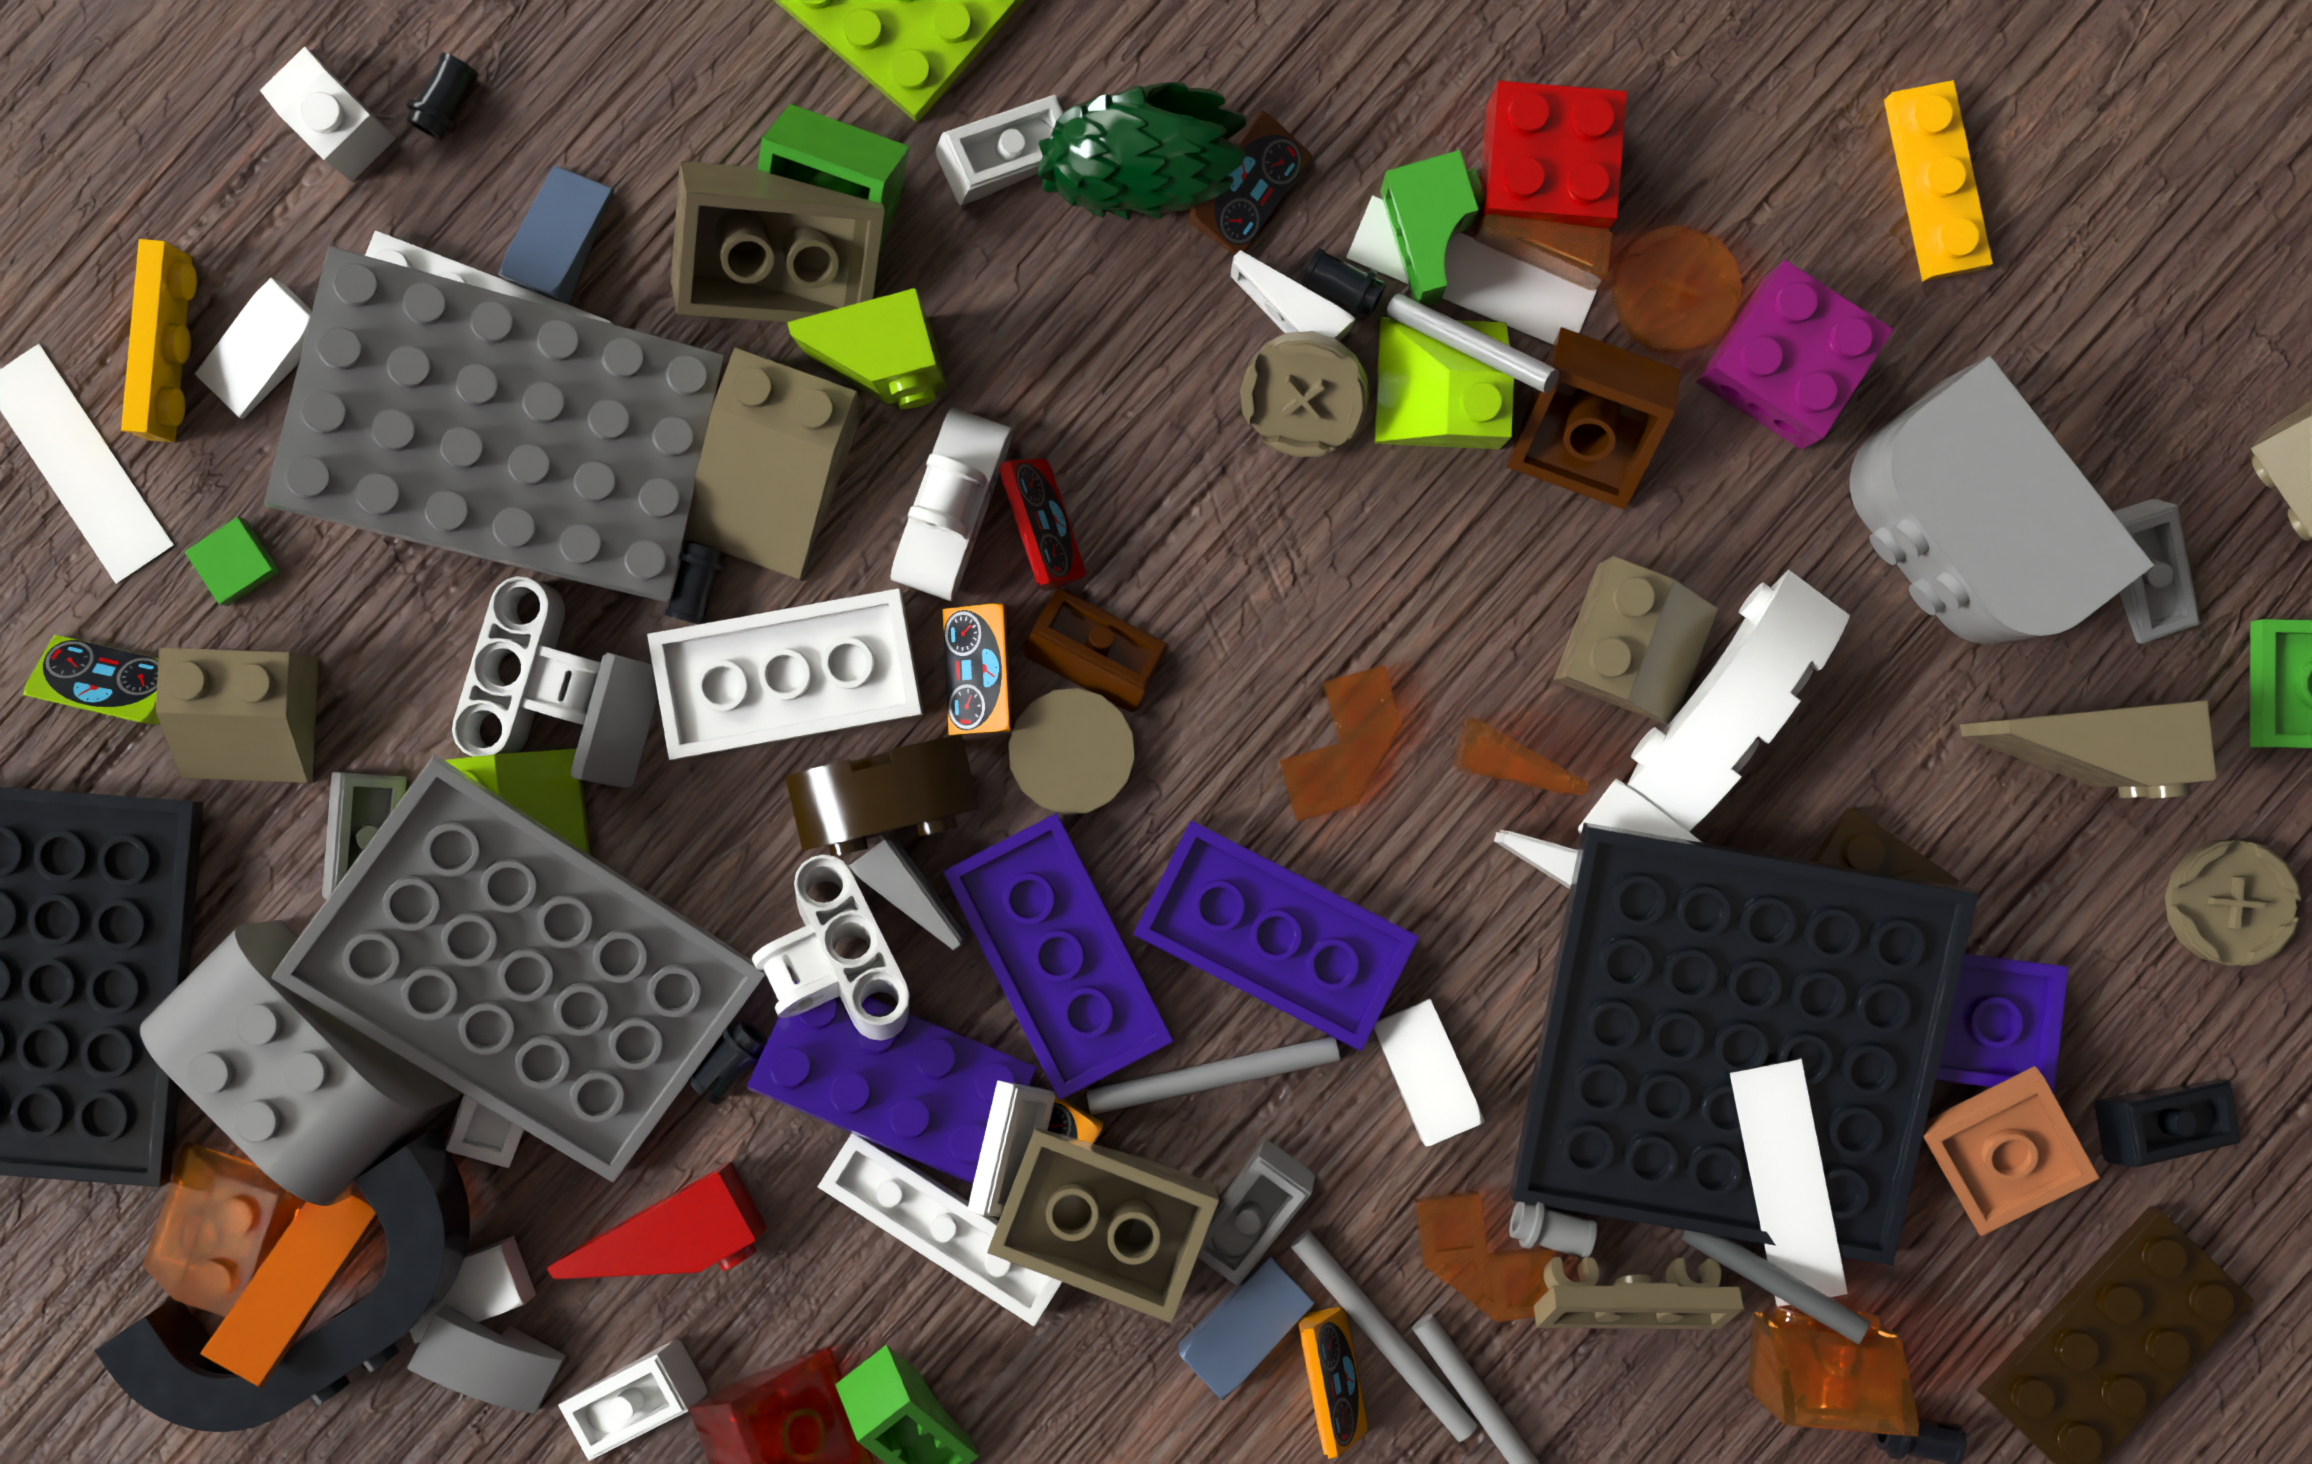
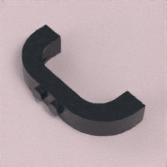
[94,1128,470,1432]

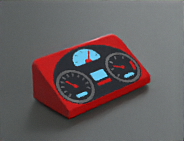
[998,459,1085,591]

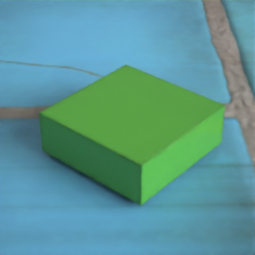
[184,517,281,606]

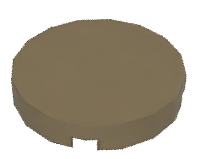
[1240,331,1369,457]
[1008,688,1135,814]
[2165,839,2301,966]

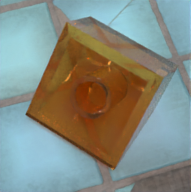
[142,1142,303,1317]
[1748,1305,1919,1437]

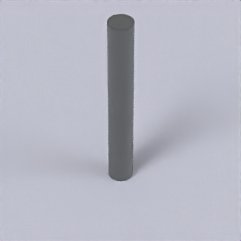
[1681,1230,1871,1345]

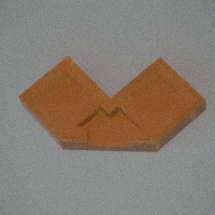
[1278,665,1402,821]
[1414,1191,1552,1322]

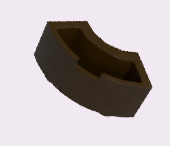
[785,734,979,857]

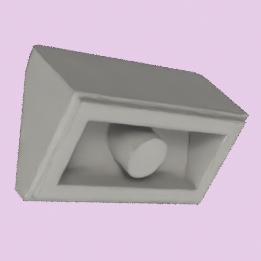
[570,652,658,788]
[322,772,407,899]

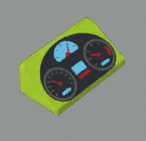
[23,635,160,725]

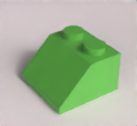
[758,104,910,255]

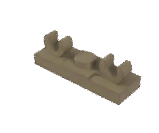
[1534,1257,1744,1329]

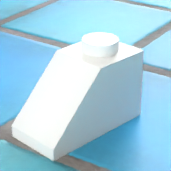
[260,47,396,182]

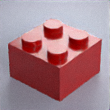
[1477,80,1627,238]

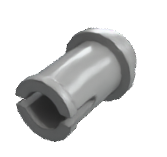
[1509,1202,1597,1260]

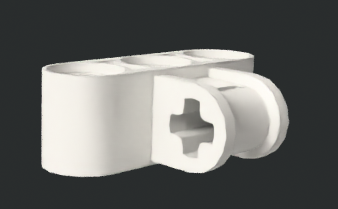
[891,407,1013,601]
[452,576,601,757]
[752,854,909,1041]

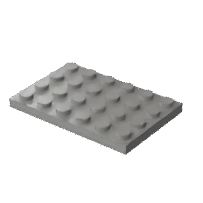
[264,246,724,602]
[271,754,765,1183]

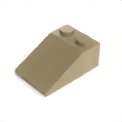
[671,161,885,322]
[683,347,866,581]
[1960,700,2216,798]
[987,1127,1219,1324]

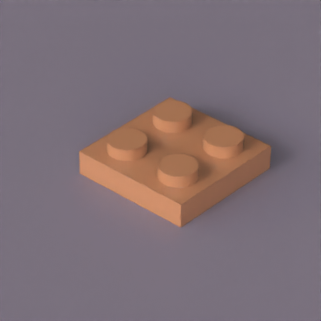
[1923,1066,2100,1237]

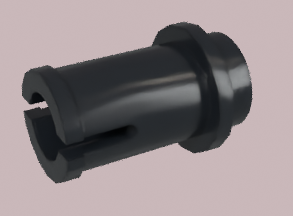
[406,52,479,140]
[1301,248,1387,318]
[664,542,726,625]
[689,1021,768,1105]
[1875,1406,1966,1464]

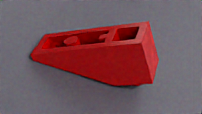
[547,1161,767,1279]

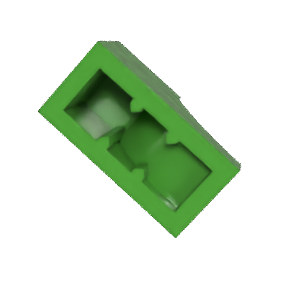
[1380,150,1483,306]
[835,1345,979,1464]

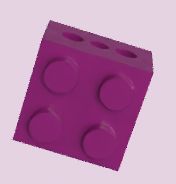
[1696,260,1894,450]

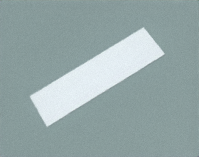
[1346,195,1597,345]
[0,344,174,584]
[1730,1059,1848,1307]

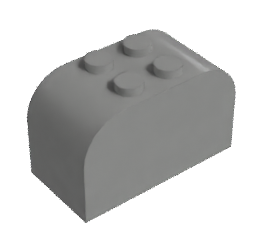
[1850,356,2154,645]
[140,920,457,1206]

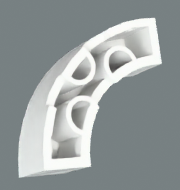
[1627,569,1850,832]

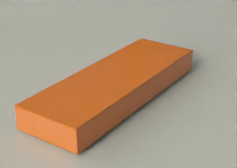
[200,1196,379,1389]

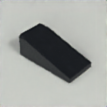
[2095,1079,2240,1167]

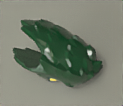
[1038,82,1247,221]

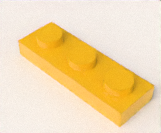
[1884,80,1993,282]
[121,239,197,443]

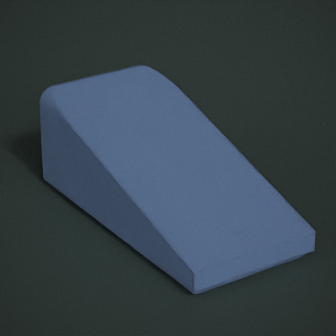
[498,166,614,304]
[1178,1255,1314,1400]

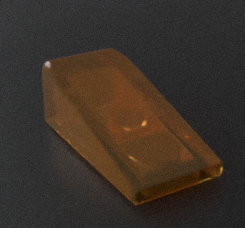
[1474,214,1612,291]
[1452,717,1589,796]

